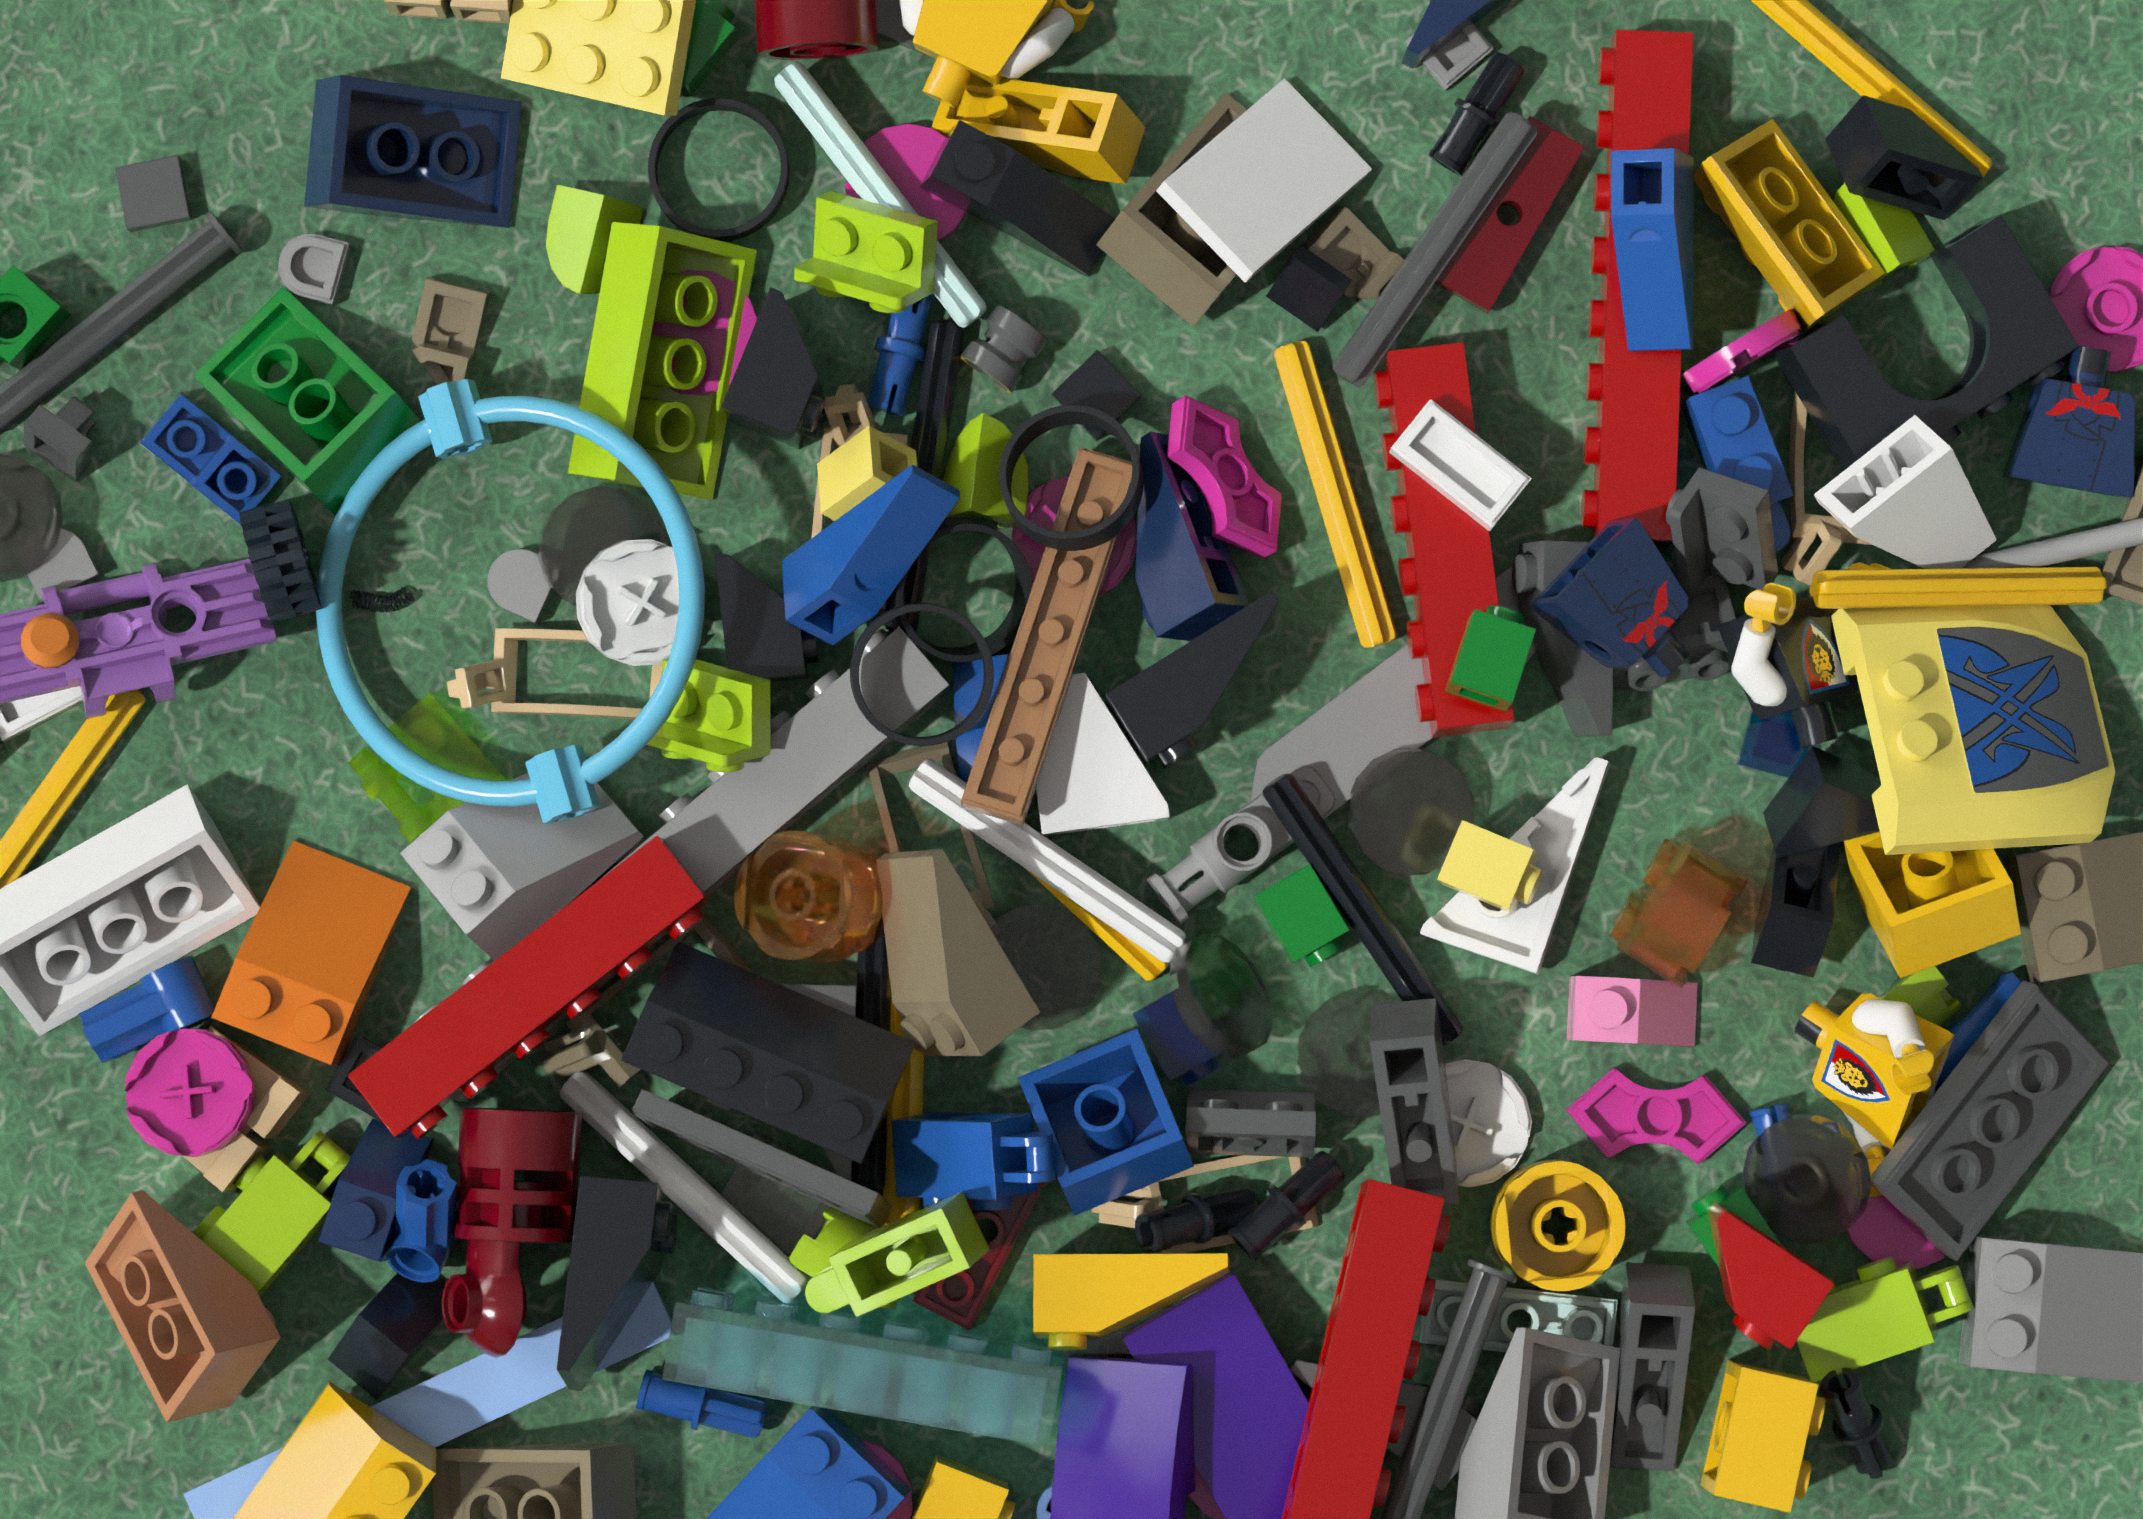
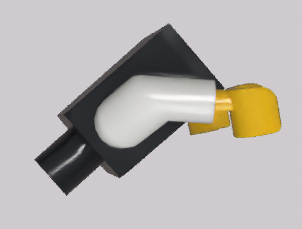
[1718,562,1890,749]

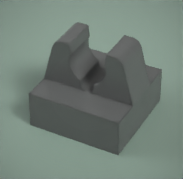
[24,396,96,482]

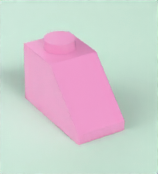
[1567,976,1698,1047]

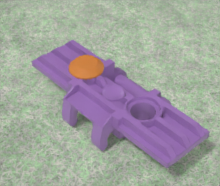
[0,559,277,719]

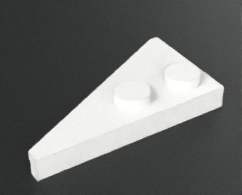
[1420,757,1610,975]

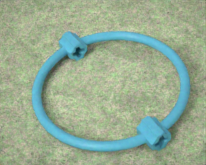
[316,379,705,824]

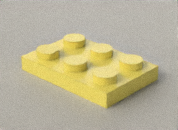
[501,0,696,116]

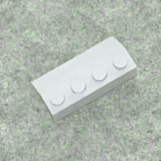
[0,784,260,1036]

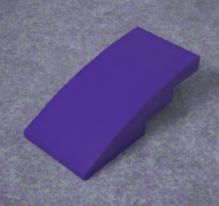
[1121,1271,1308,1519]
[1050,1354,1195,1519]

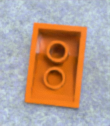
[211,840,412,1065]

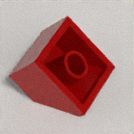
[1708,1201,1835,1350]

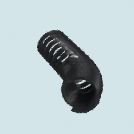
[349,587,415,613]

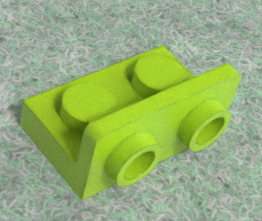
[794,191,938,313]
[646,658,771,772]

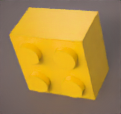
[1844,832,2021,978]
[1700,1360,1825,1513]

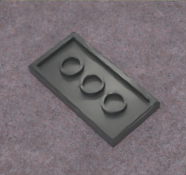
[1868,980,2111,1261]
[632,1089,893,1228]

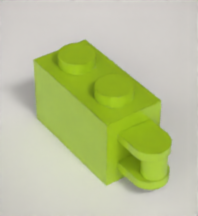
[194,1130,351,1297]
[805,1192,990,1317]
[1796,1256,1974,1382]

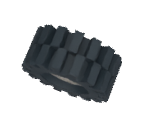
[239,498,322,623]

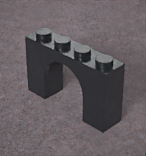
[1772,215,2079,471]

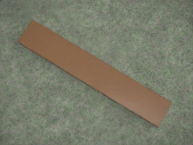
[961,447,1132,826]

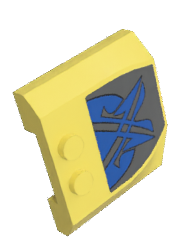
[1831,605,2116,855]

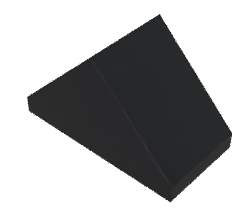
[1763,746,1881,859]
[328,1273,444,1400]

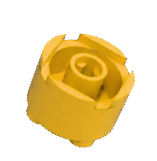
[1490,1160,1625,1291]

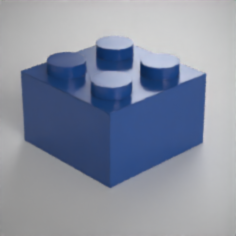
[1018,1029,1194,1215]

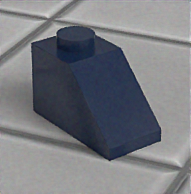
[318,1119,434,1262]

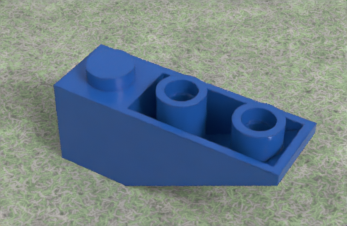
[1611,148,1694,351]
[782,464,960,645]

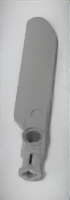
[1147,567,1536,925]

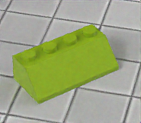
[568,222,757,500]

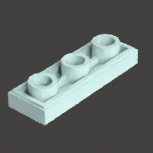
[1419,1279,1618,1352]

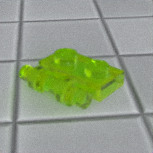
[348,692,508,844]

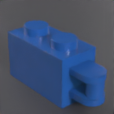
[1681,376,1794,552]
[892,1112,1056,1210]

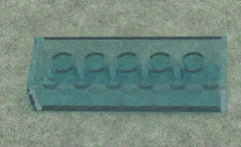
[662,1287,1063,1447]

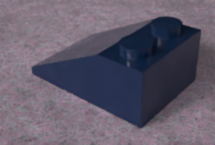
[304,75,521,228]

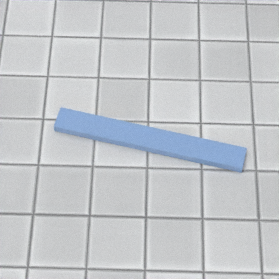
[183,1281,678,1519]

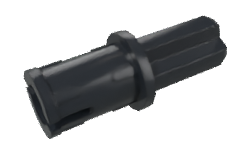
[1428,52,1524,177]
[1228,1151,1345,1262]
[1135,1186,1258,1254]
[1820,1368,1893,1479]

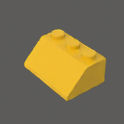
[1694,119,1885,332]
[233,1381,437,1519]

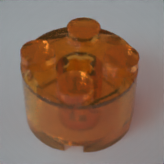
[734,830,883,963]
[1609,838,1748,988]

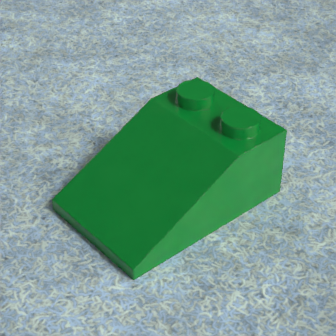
[193,287,421,516]

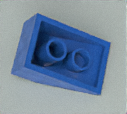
[707,1400,912,1519]

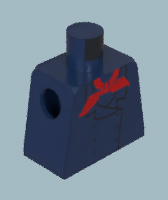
[2003,346,2135,498]
[1529,517,1689,677]

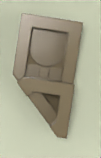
[1303,205,1434,299]
[412,276,491,385]

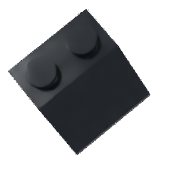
[721,287,826,449]

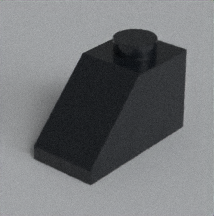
[1825,95,1983,220]
[715,554,819,682]
[1751,842,1841,978]

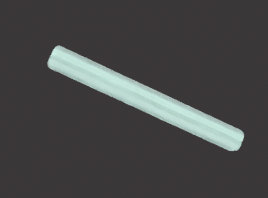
[774,61,986,328]

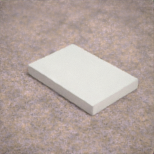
[1157,78,1372,283]

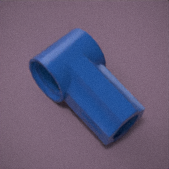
[79,955,216,1063]
[386,1159,458,1283]

